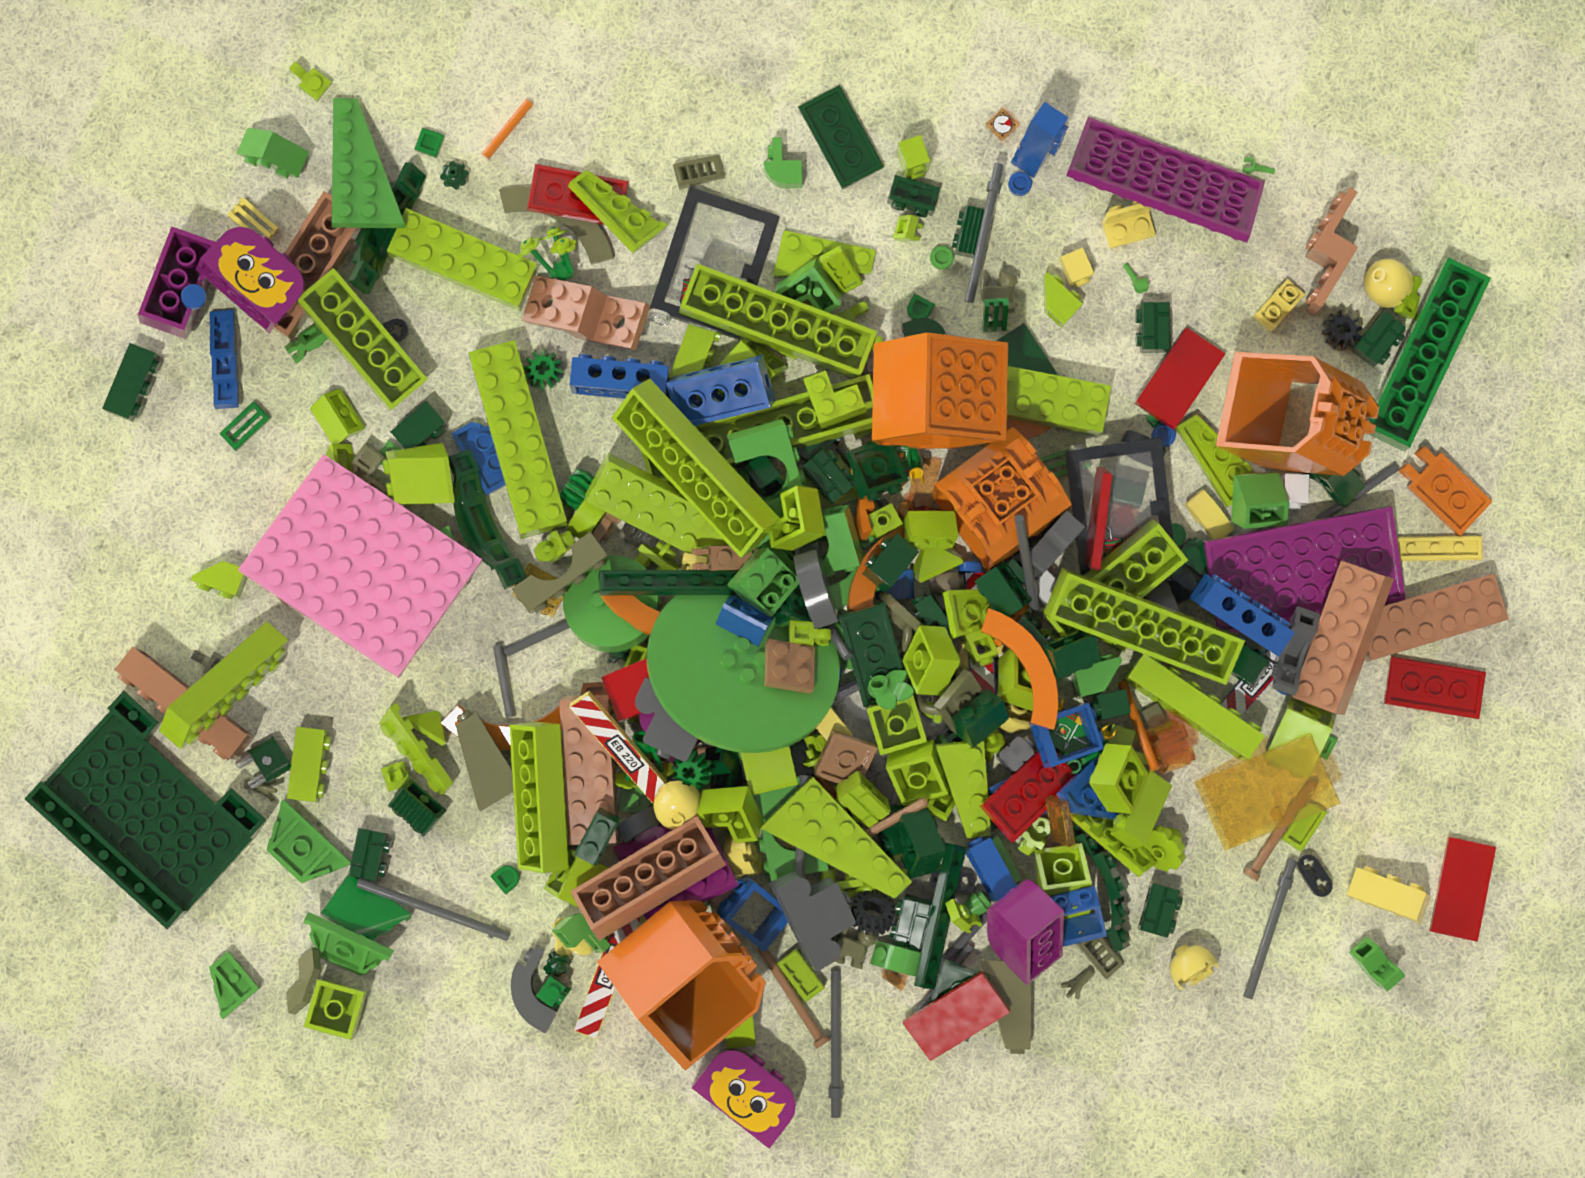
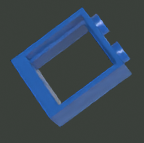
[1029,703,1104,768]
[965,836,1017,902]
[716,875,788,952]
[1049,885,1107,947]

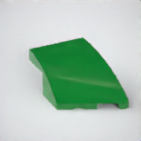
[321,876,412,941]

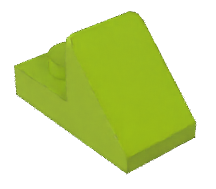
[925,789,955,821]

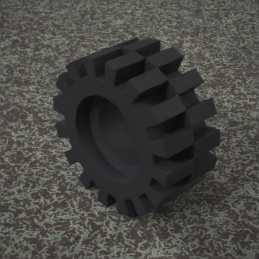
[851,890,896,936]

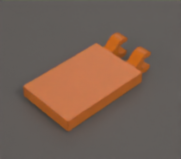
[1398,446,1493,536]

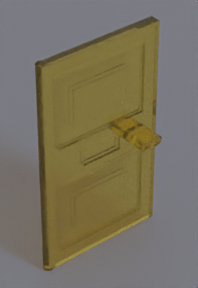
[1194,734,1341,851]

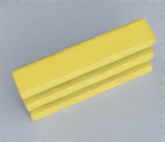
[227,197,279,239]

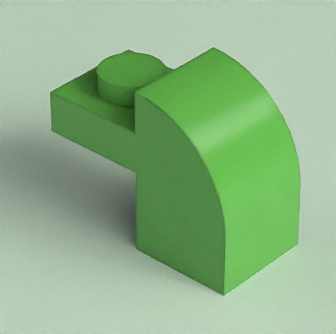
[763,137,802,189]
[551,913,611,953]
[1349,936,1405,992]
[870,941,921,977]

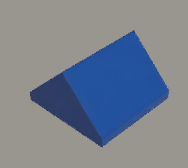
[716,595,775,647]

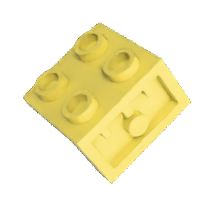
[1102,201,1156,249]

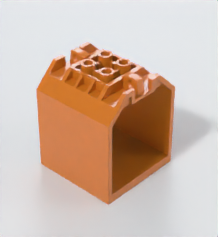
[872,333,1008,449]
[1216,352,1379,476]
[932,427,1072,572]
[597,900,766,1071]

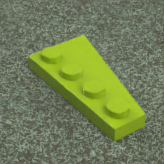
[568,170,668,254]
[1176,414,1255,508]
[943,588,1030,639]
[379,702,454,796]
[1063,808,1157,877]

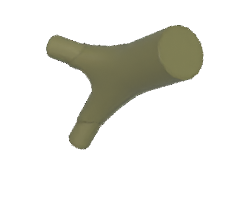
[244,779,278,802]
[1061,968,1094,999]

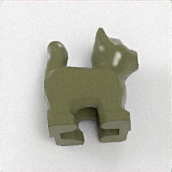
[980,268,1019,316]
[835,927,878,969]

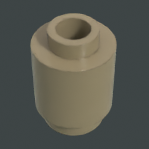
[929,569,964,595]

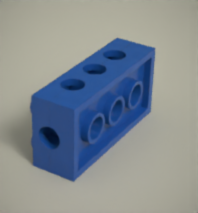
[569,354,670,399]
[666,355,776,426]
[1189,574,1295,657]

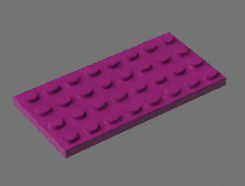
[1066,117,1265,243]
[1203,506,1406,633]

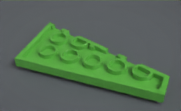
[332,98,405,228]

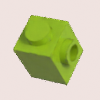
[868,503,903,540]

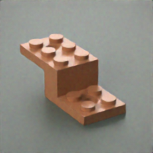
[1305,187,1358,316]
[522,276,650,351]

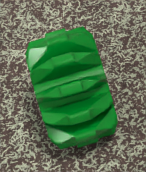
[523,349,564,390]
[560,468,594,511]
[671,749,714,790]

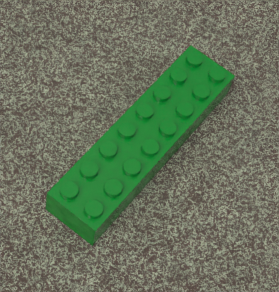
[1367,257,1491,451]

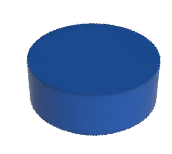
[1008,172,1032,196]
[181,284,206,310]
[1151,423,1176,448]
[958,561,982,573]

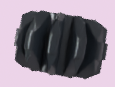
[1321,310,1363,351]

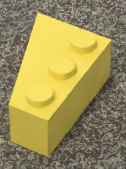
[1347,866,1431,925]

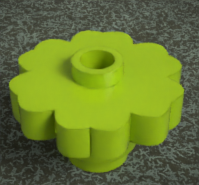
[1143,825,1186,872]

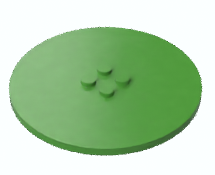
[646,595,840,753]

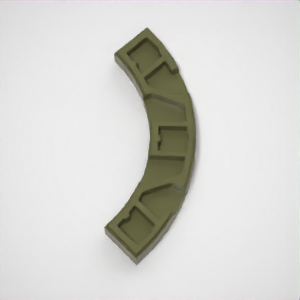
[499,187,614,265]

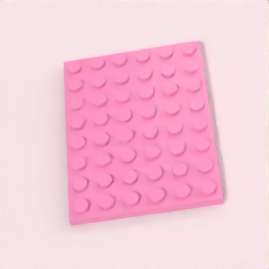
[238,454,482,679]

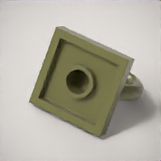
[878,591,924,657]
[913,668,983,734]

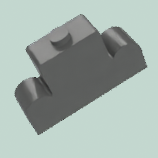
[1020,511,1085,580]
[635,678,713,762]
[769,872,856,972]

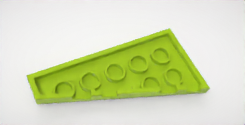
[759,777,912,899]

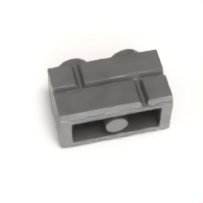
[996,736,1035,773]

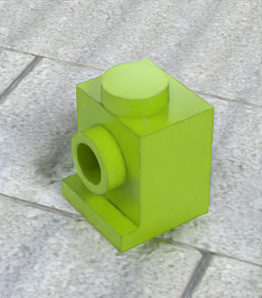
[961,629,998,667]

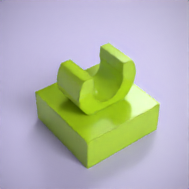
[893,215,924,241]
[381,761,410,792]

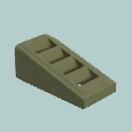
[673,155,725,190]
[1075,932,1124,980]

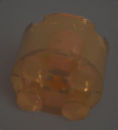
[1146,720,1195,775]

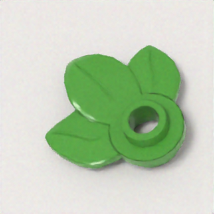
[868,670,915,710]

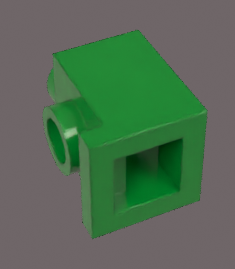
[536,975,571,1009]

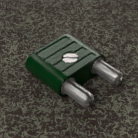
[235,736,291,789]

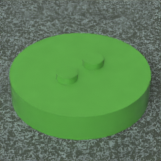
[563,555,661,652]

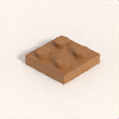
[764,639,815,694]
[813,729,878,784]

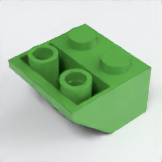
[1231,472,1289,529]
[727,548,799,617]
[1071,654,1122,699]

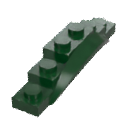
[348,162,426,294]
[448,449,527,590]
[1057,814,1131,952]

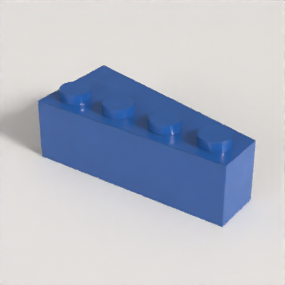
[1010,101,1069,178]

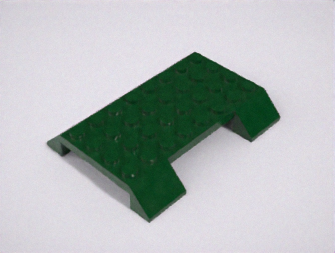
[24,690,267,930]

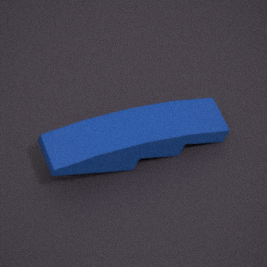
[210,310,239,409]

